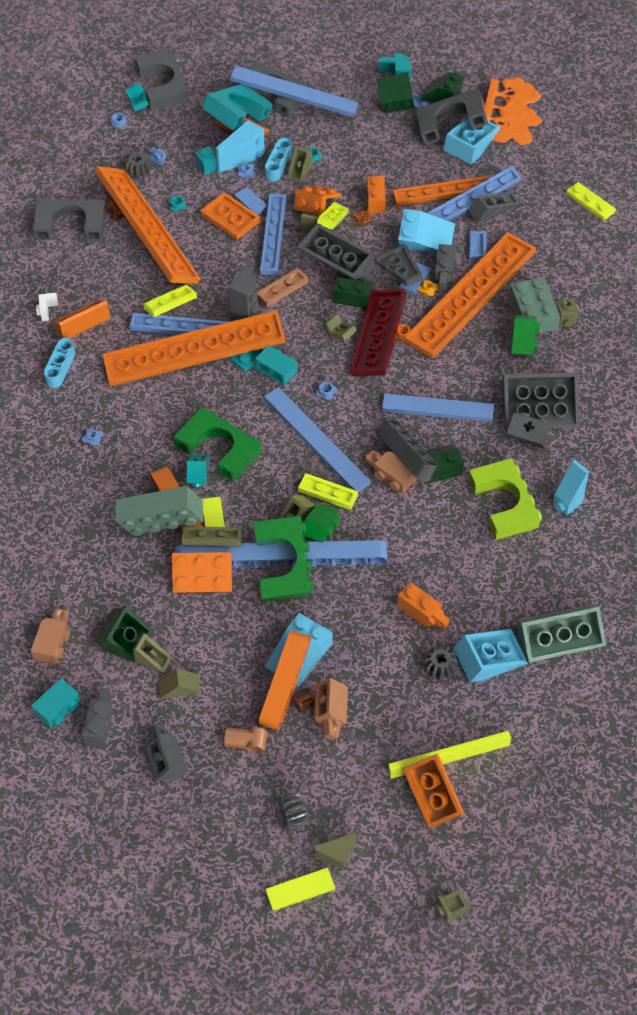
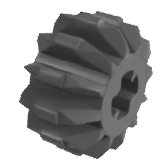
[124,151,152,178]
[423,645,458,681]
[279,793,309,830]

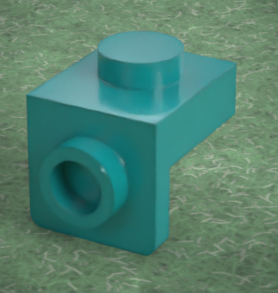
[126,83,150,112]

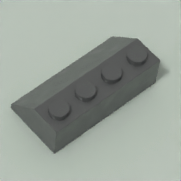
[297,223,375,280]

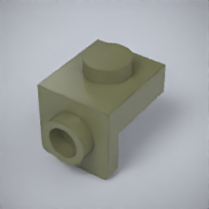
[556,298,579,327]
[325,314,357,341]
[435,889,470,922]

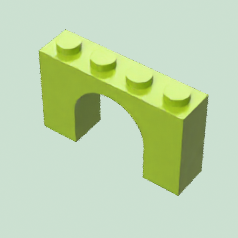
[468,458,542,540]

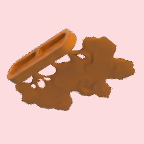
[485,76,543,145]

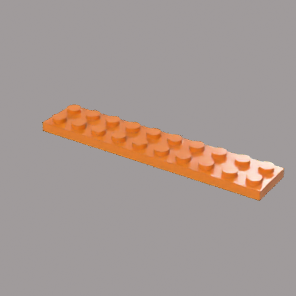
[95,166,201,284]
[404,232,536,359]
[103,310,286,387]

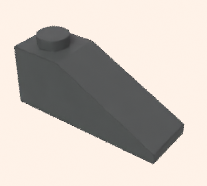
[468,191,521,223]

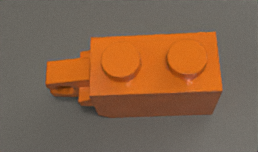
[397,582,450,630]

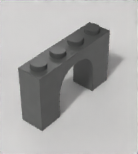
[136,49,190,110]
[234,61,309,118]
[417,88,489,145]
[33,199,106,240]

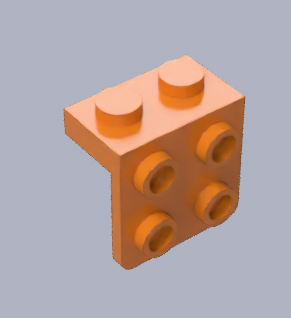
[294,185,341,216]

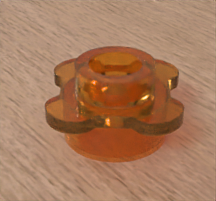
[354,210,373,226]

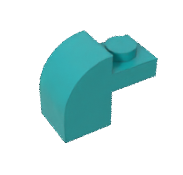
[378,53,412,81]

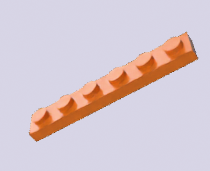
[393,175,492,206]

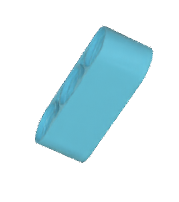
[265,138,292,182]
[44,338,75,388]

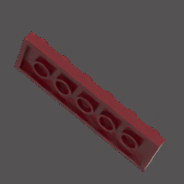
[350,288,407,376]

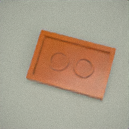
[200,192,261,240]
[172,552,232,593]

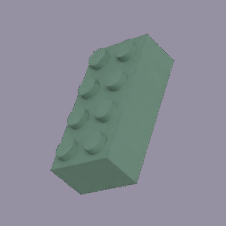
[116,486,203,536]

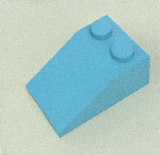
[443,117,500,165]
[216,120,265,172]
[398,209,455,253]
[265,613,333,687]
[453,629,529,682]

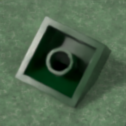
[421,72,465,103]
[376,73,415,113]
[333,276,376,309]
[426,444,464,484]
[94,607,153,663]

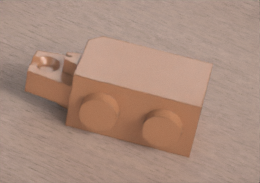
[366,450,417,493]
[30,609,70,665]
[314,678,348,740]

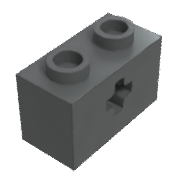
[507,412,551,448]

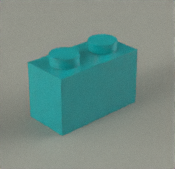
[255,346,297,385]
[31,678,80,729]

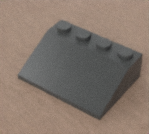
[502,373,580,429]

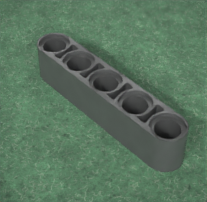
[378,416,437,482]

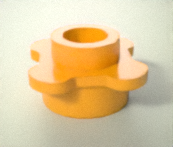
[418,280,439,296]

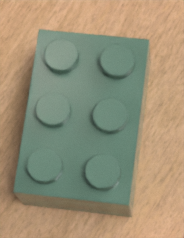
[509,277,560,334]

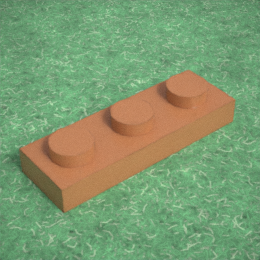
[257,268,309,308]

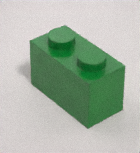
[511,315,540,355]
[305,503,341,543]

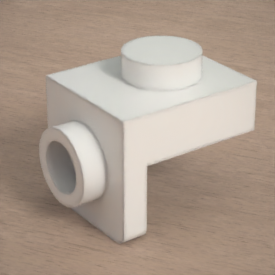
[36,293,59,321]

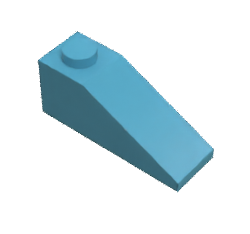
[553,460,589,515]

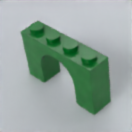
[174,407,261,482]
[254,516,314,602]

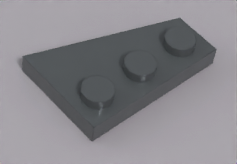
[374,244,424,286]

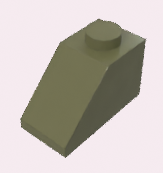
[279,495,316,521]

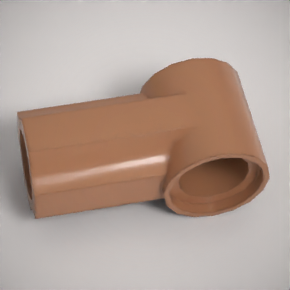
[224,727,268,754]

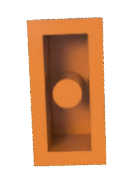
[367,176,386,214]

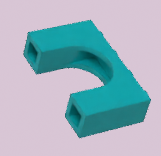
[202,84,273,130]

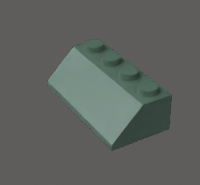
[516,604,607,662]

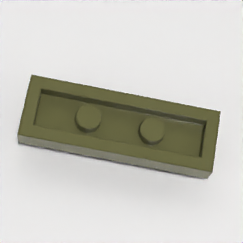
[182,526,242,546]

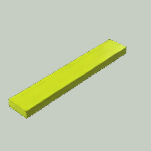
[388,731,511,779]

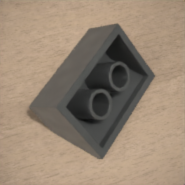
[228,264,259,321]

